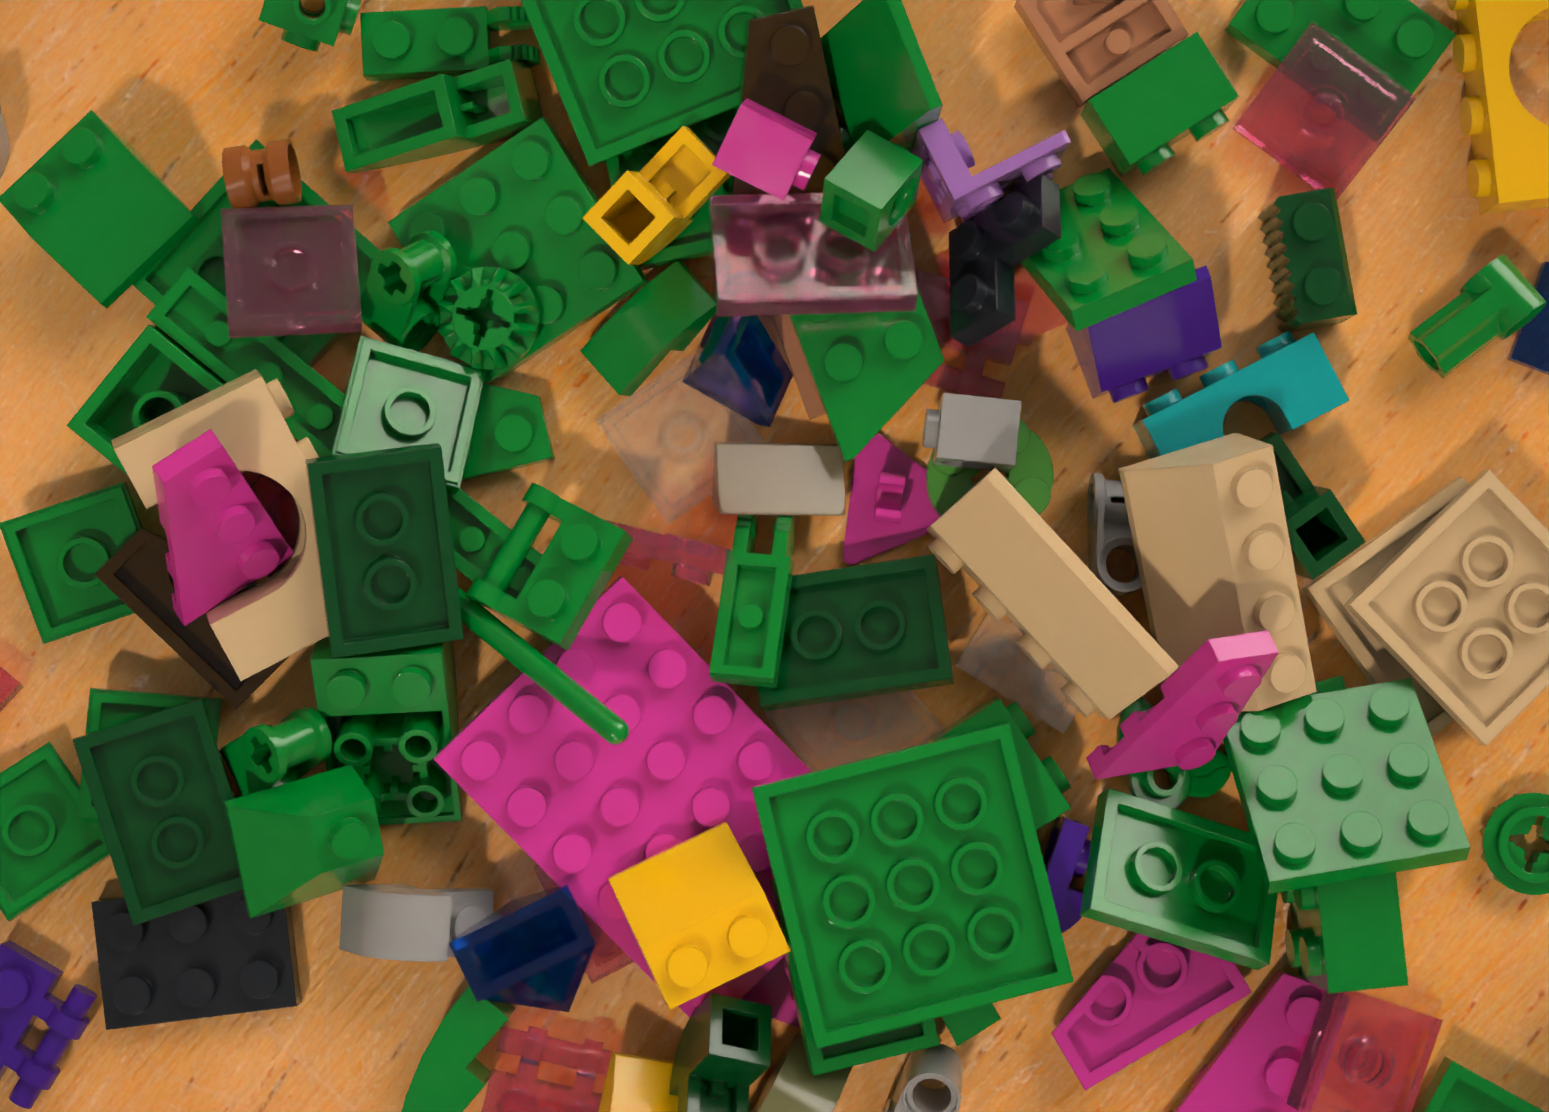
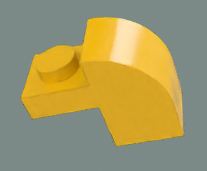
[583,125,731,265]

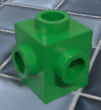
[259,0,361,52]

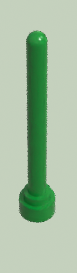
[458,587,629,745]

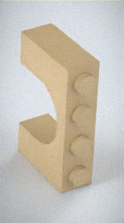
[111,369,328,681]

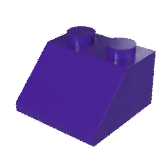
[1066,266,1222,403]

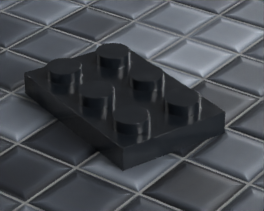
[91,889,302,1030]

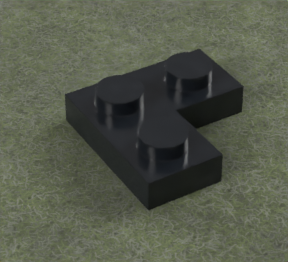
[949,174,1062,347]

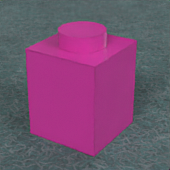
[712,98,821,201]

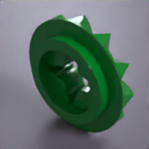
[437,267,539,370]
[1480,793,1549,895]

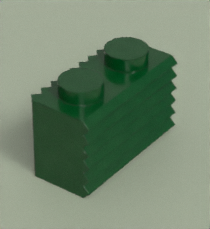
[1258,188,1357,333]

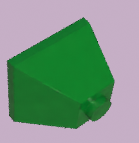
[224,764,384,918]

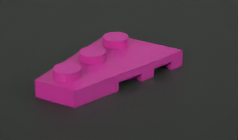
[152,429,293,626]
[1086,630,1279,780]
[1051,933,1252,1090]
[1169,970,1344,1112]

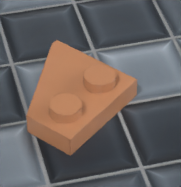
[1014,0,1189,108]

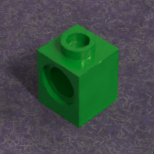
[819,130,923,252]

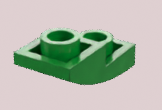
[580,261,722,396]

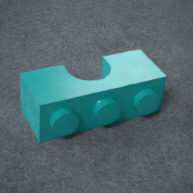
[1133,330,1350,459]

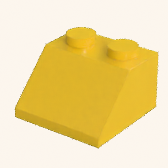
[608,822,791,1010]

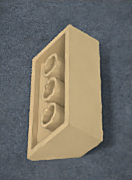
[1119,433,1317,712]
[927,468,1179,720]

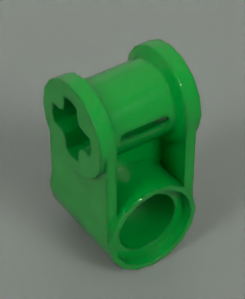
[355,230,458,352]
[220,706,332,796]

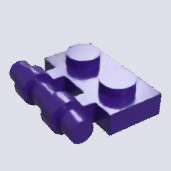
[0,940,97,1109]

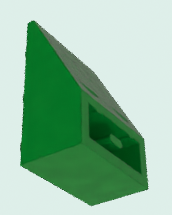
[310,636,462,825]

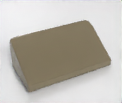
[712,442,845,516]

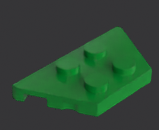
[758,226,945,463]

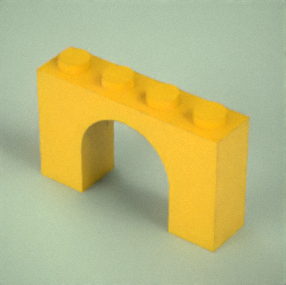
[1446,0,1549,215]

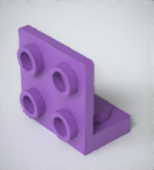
[911,118,1071,223]

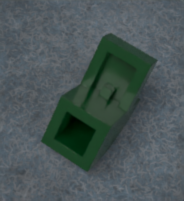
[1259,432,1366,580]
[669,993,772,1112]

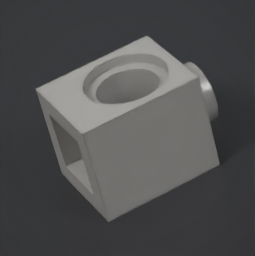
[922,393,1021,473]

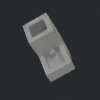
[339,883,494,962]

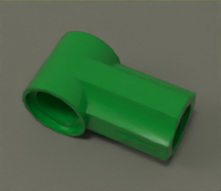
[1408,254,1547,378]

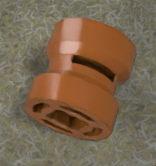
[222,139,302,212]

